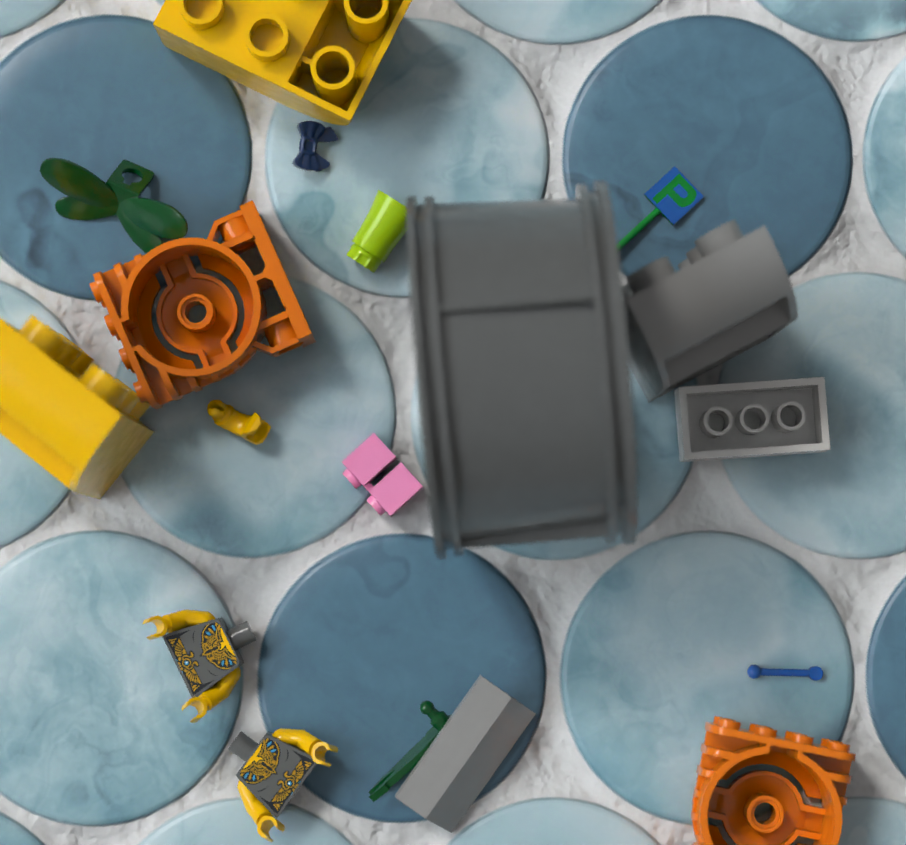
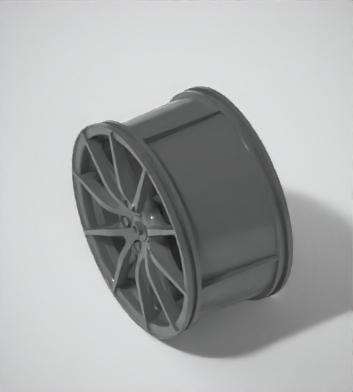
[406,180,637,560]

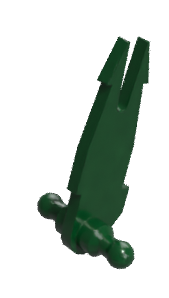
[368,701,451,802]

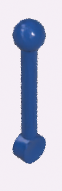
[747,665,823,681]

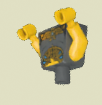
[142,609,256,723]
[228,728,338,842]

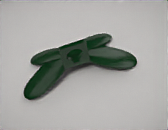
[40,158,188,253]

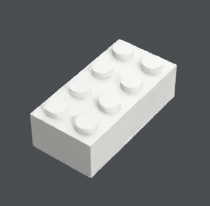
[674,377,831,462]

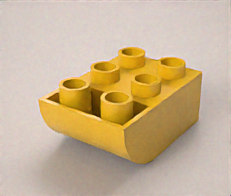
[153,0,412,125]
[0,315,154,499]

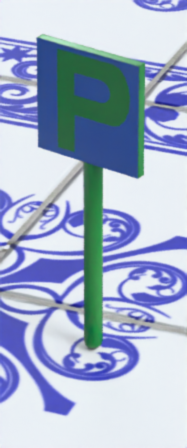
[617,166,704,252]

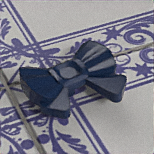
[292,121,338,172]

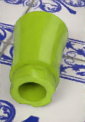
[347,190,407,273]

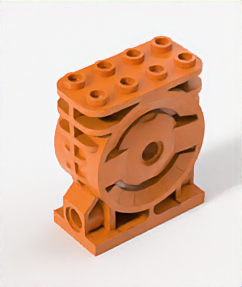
[89,200,316,410]
[691,716,856,845]

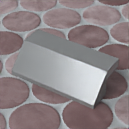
[395,675,536,833]

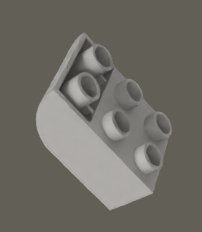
[622,220,798,403]

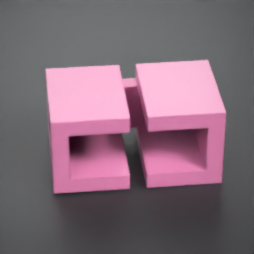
[342,433,423,517]

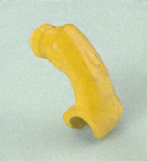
[207,399,271,445]

